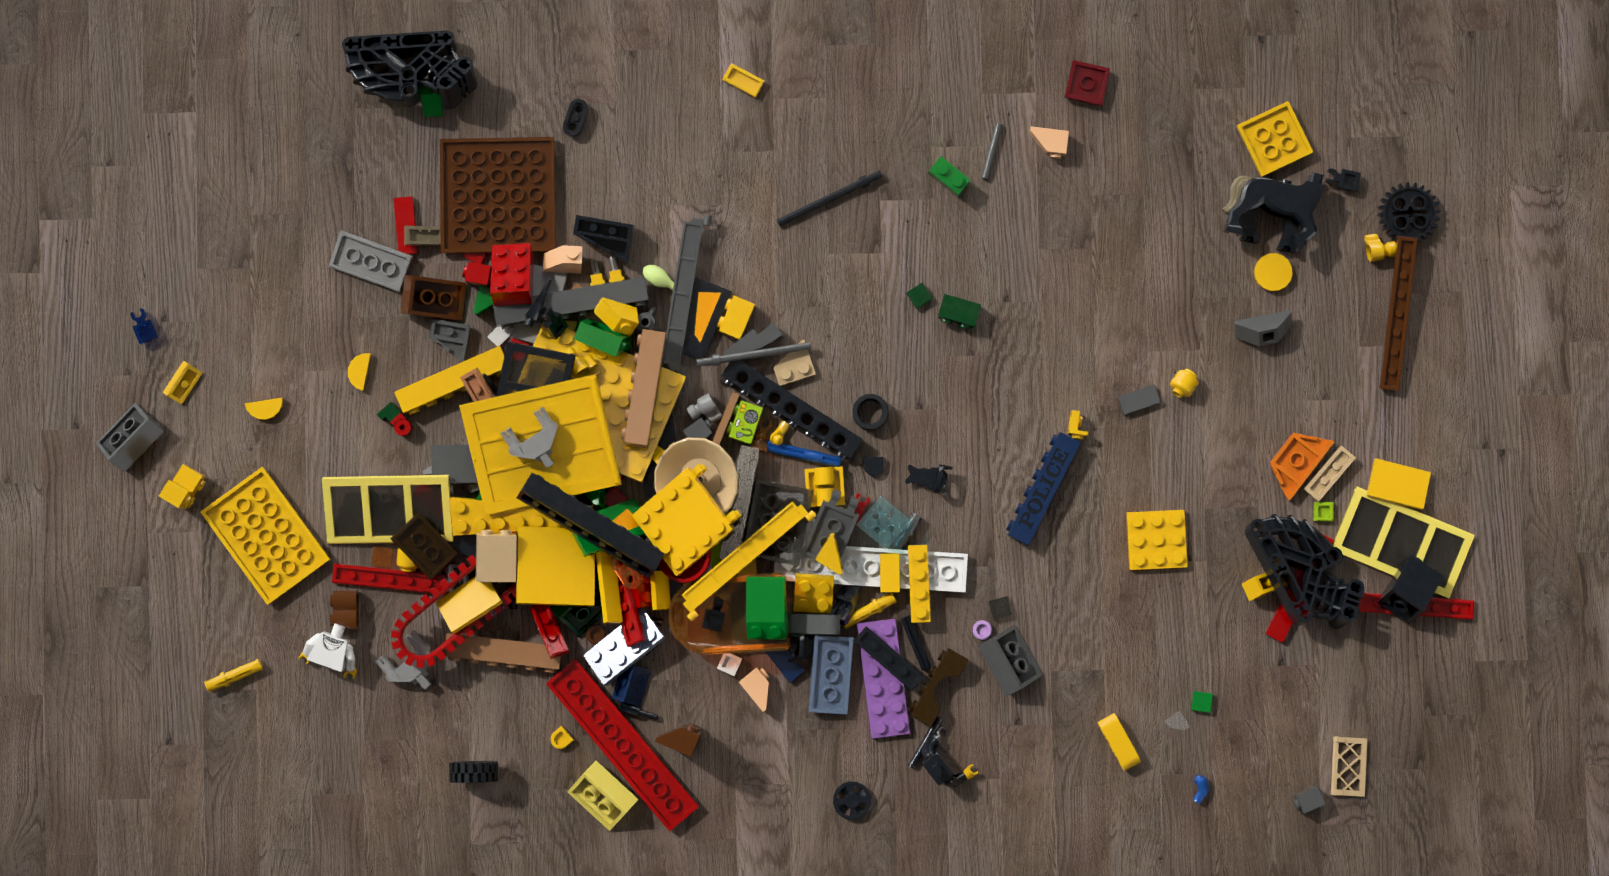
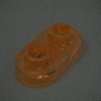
[612,557,643,589]

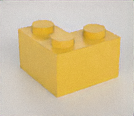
[159,464,206,509]

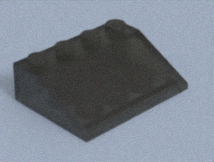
[743,479,813,566]

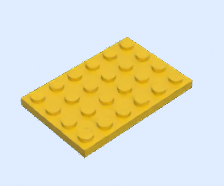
[200,467,331,605]

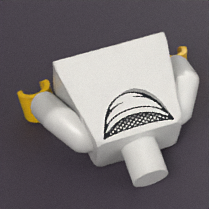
[298,623,357,679]

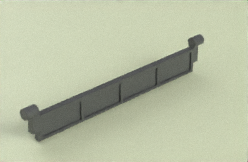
[662,215,712,376]

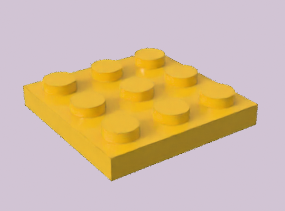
[1236,101,1313,177]
[1126,510,1187,570]

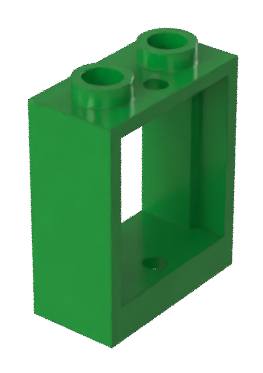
[574,318,632,357]

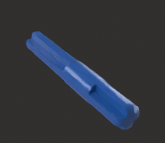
[766,441,841,467]

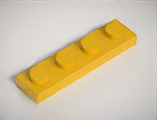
[908,545,931,623]

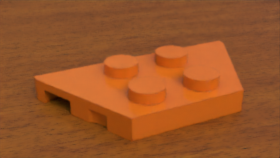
[1269,433,1334,501]

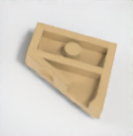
[773,340,816,386]

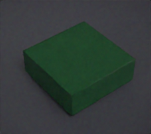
[906,283,932,309]

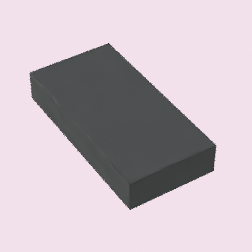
[1117,384,1160,415]

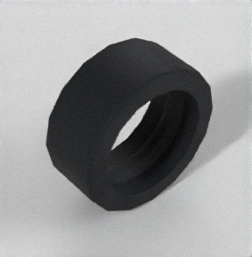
[852,394,889,430]

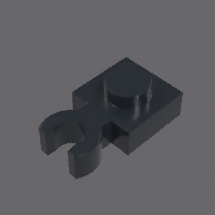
[1325,168,1361,192]

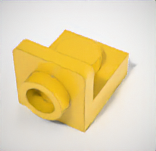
[1067,410,1089,439]

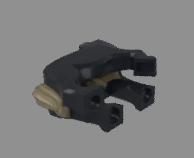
[1222,172,1325,254]

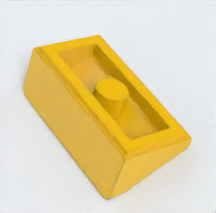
[163,361,203,405]

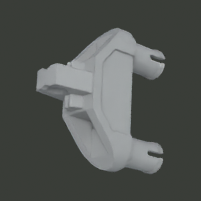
[500,407,558,468]
[375,630,432,689]

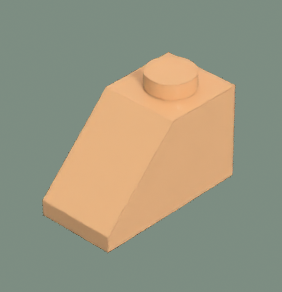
[1029,126,1069,159]
[543,246,582,274]
[739,667,769,712]

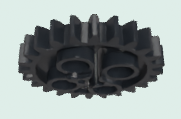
[1377,182,1441,243]

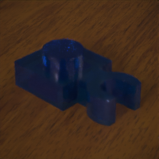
[130,308,159,345]

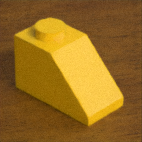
[594,297,639,336]
[1242,570,1287,601]

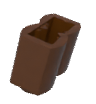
[330,591,359,630]

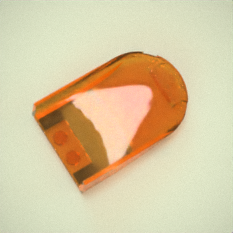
[668,572,790,654]

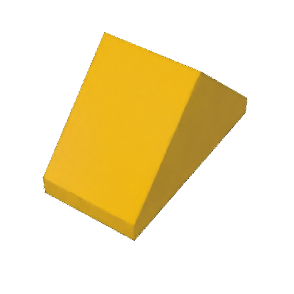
[816,533,843,574]

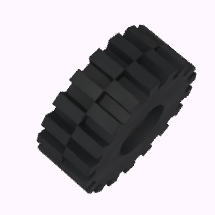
[449,761,498,783]

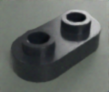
[563,99,589,137]

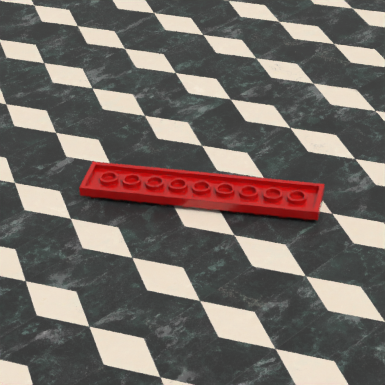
[546,658,699,832]

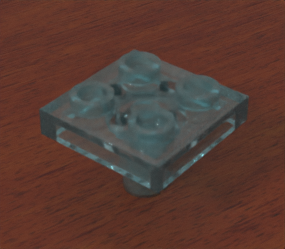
[857,496,910,550]

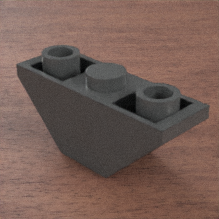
[1234,310,1292,346]

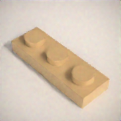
[1303,445,1356,502]

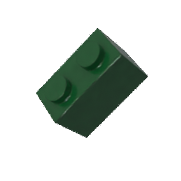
[937,294,981,330]

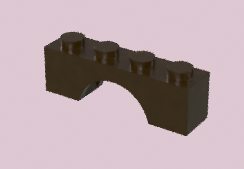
[909,648,969,727]

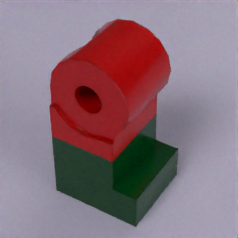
[376,402,412,436]

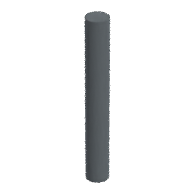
[981,123,1003,180]

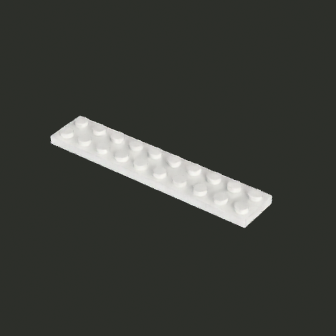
[774,542,968,592]

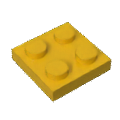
[793,573,834,614]

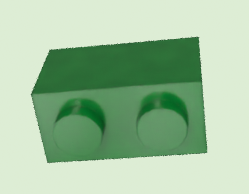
[928,156,971,198]

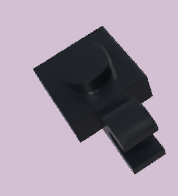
[538,305,568,340]
[701,596,726,632]

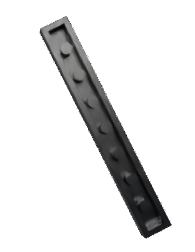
[516,473,665,579]

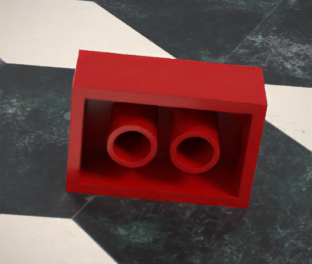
[490,243,534,306]

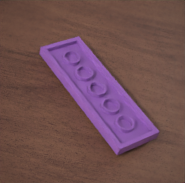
[857,619,910,738]

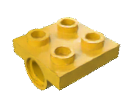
[804,466,845,508]

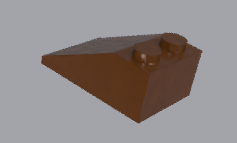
[400,275,466,321]

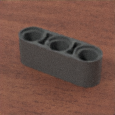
[788,614,840,635]

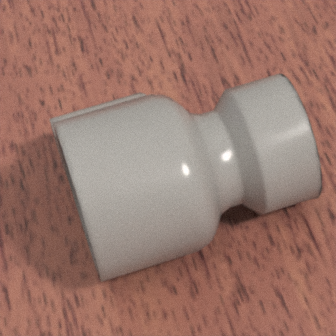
[687,393,722,423]

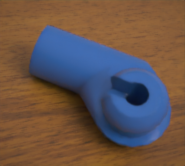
[1192,775,1209,805]

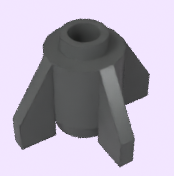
[635,306,664,341]

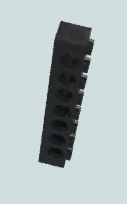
[721,361,863,460]

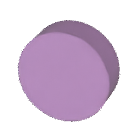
[972,620,992,640]

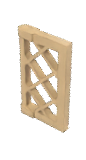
[1330,736,1367,797]

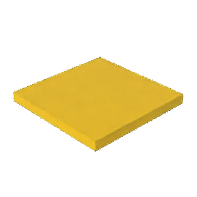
[516,526,595,607]

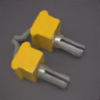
[590,256,625,286]

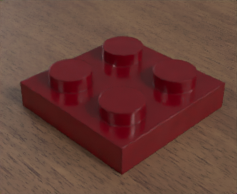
[1064,60,1110,106]

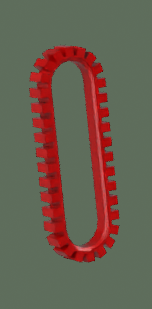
[391,532,517,668]

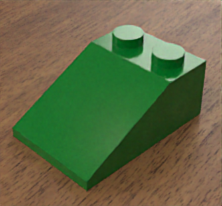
[746,577,789,639]

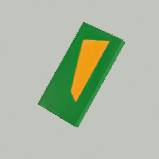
[572,498,646,557]

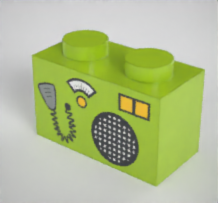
[727,400,763,445]

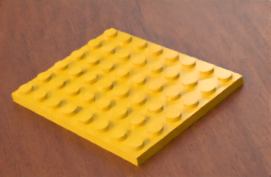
[513,323,686,483]

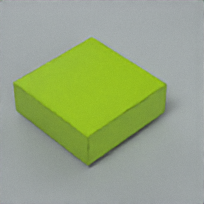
[1313,502,1334,522]

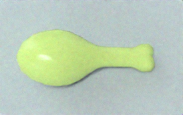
[643,265,674,290]

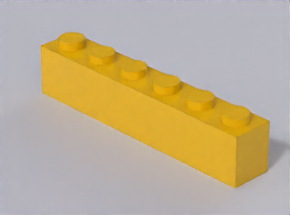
[394,346,505,416]

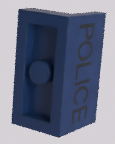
[612,664,651,706]

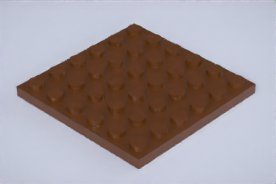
[439,137,556,254]

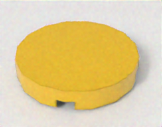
[1254,253,1293,291]

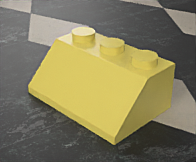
[567,761,639,831]

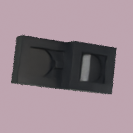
[829,585,861,626]

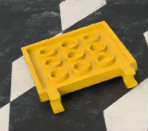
[632,464,742,576]

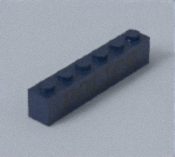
[1006,432,1081,546]

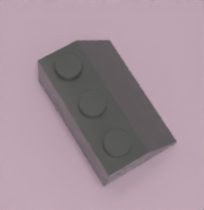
[95,402,164,472]
[978,625,1043,696]

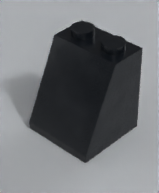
[1377,555,1443,624]

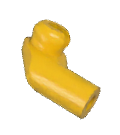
[770,420,790,446]

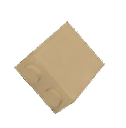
[476,530,517,582]

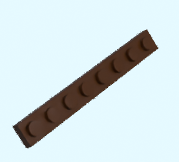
[1379,236,1418,391]

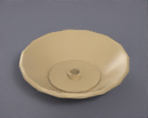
[654,438,738,514]

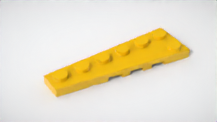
[450,497,565,536]

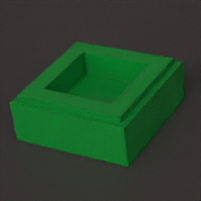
[1190,691,1213,713]

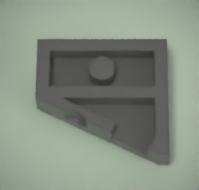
[429,319,471,362]

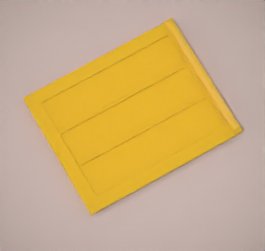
[459,374,622,515]

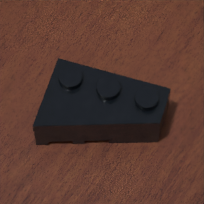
[573,215,635,263]

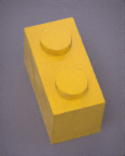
[717,295,755,340]

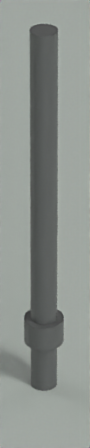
[696,342,810,367]

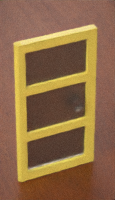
[322,475,454,544]
[1332,486,1475,599]

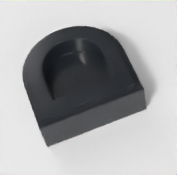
[864,456,883,476]

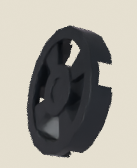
[833,781,871,820]

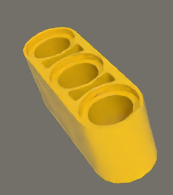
[1097,713,1141,771]

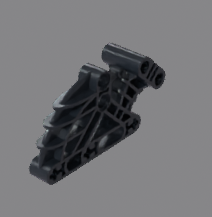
[342,30,478,109]
[1244,514,1365,629]

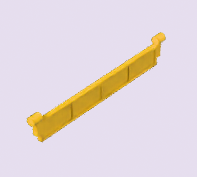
[682,502,817,622]

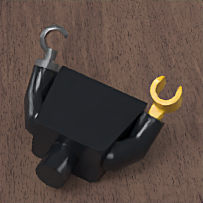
[922,727,978,788]

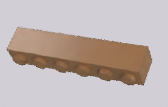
[621,329,666,449]
[444,633,562,673]

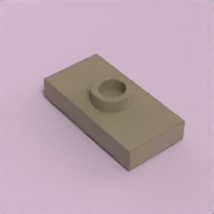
[404,226,441,246]

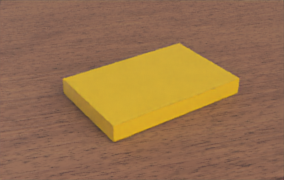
[1366,458,1431,510]
[436,576,503,634]

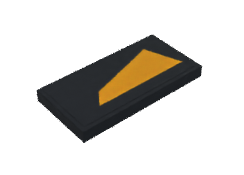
[682,277,732,359]

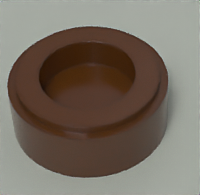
[586,625,606,645]

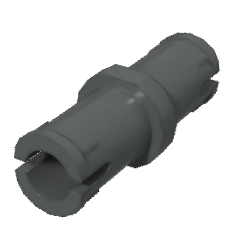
[892,512,922,550]

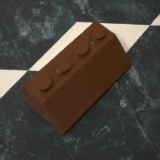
[654,723,702,757]

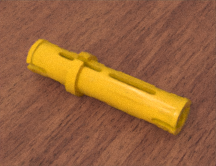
[844,592,897,629]
[204,659,263,693]

